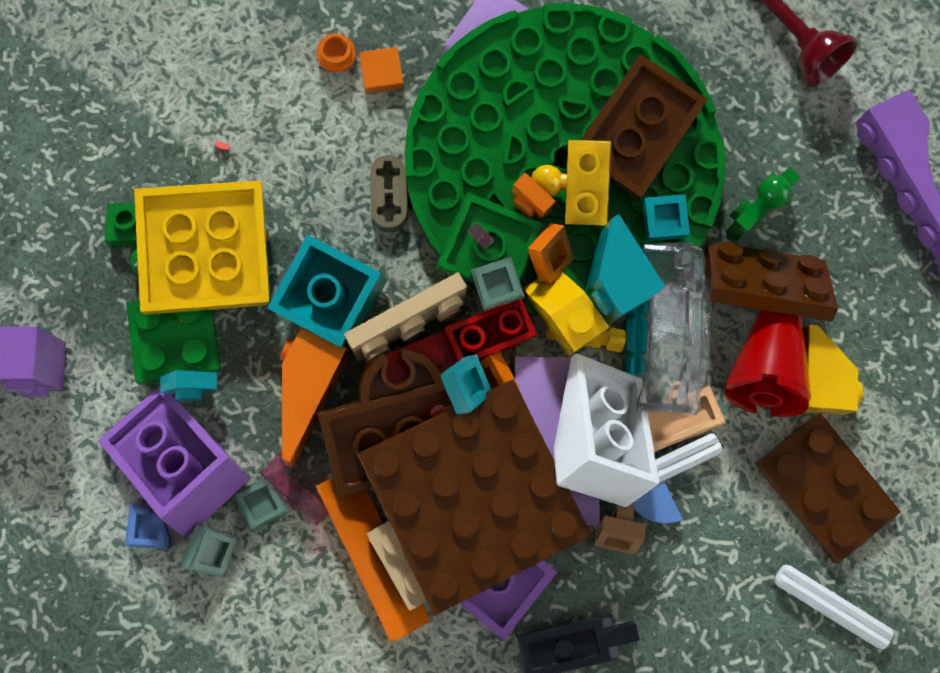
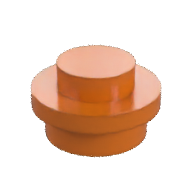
[316,33,356,73]

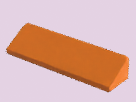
[316,478,431,643]

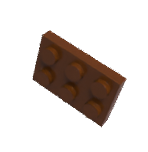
[581,54,708,201]
[704,241,839,322]
[754,413,901,564]

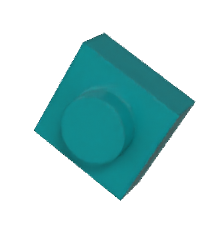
[642,194,690,241]
[440,355,491,414]
[160,370,217,401]

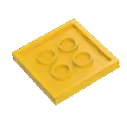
[134,180,271,315]

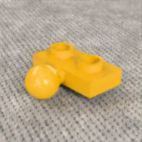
[531,140,611,226]

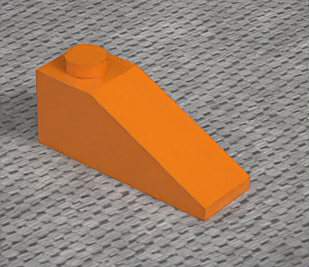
[280,327,348,469]

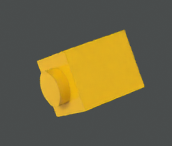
[522,272,610,357]
[804,325,863,415]

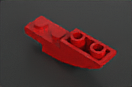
[366,299,537,383]

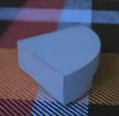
[632,481,683,524]
[125,503,171,549]

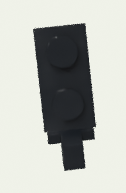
[516,616,640,673]

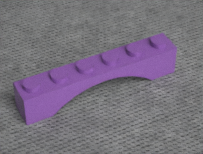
[855,89,940,274]

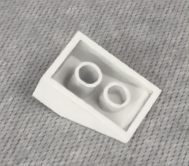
[553,353,659,507]

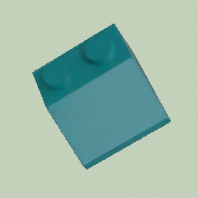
[585,214,666,325]
[267,234,388,348]

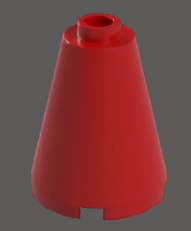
[725,310,811,417]

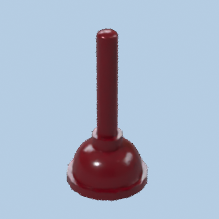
[760,0,858,87]

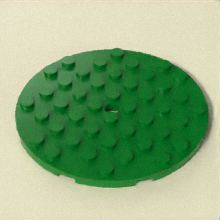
[405,3,726,317]

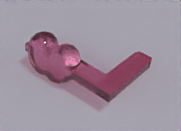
[260,439,328,525]

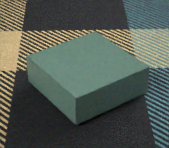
[470,257,525,312]
[233,474,291,532]
[181,523,238,578]

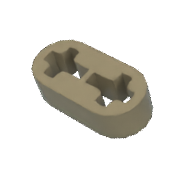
[370,155,408,233]

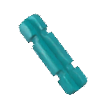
[622,301,649,377]

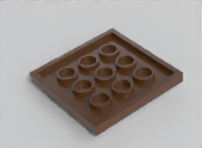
[357,379,592,616]

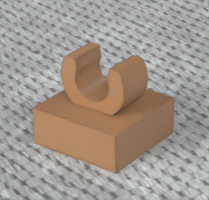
[593,504,646,555]

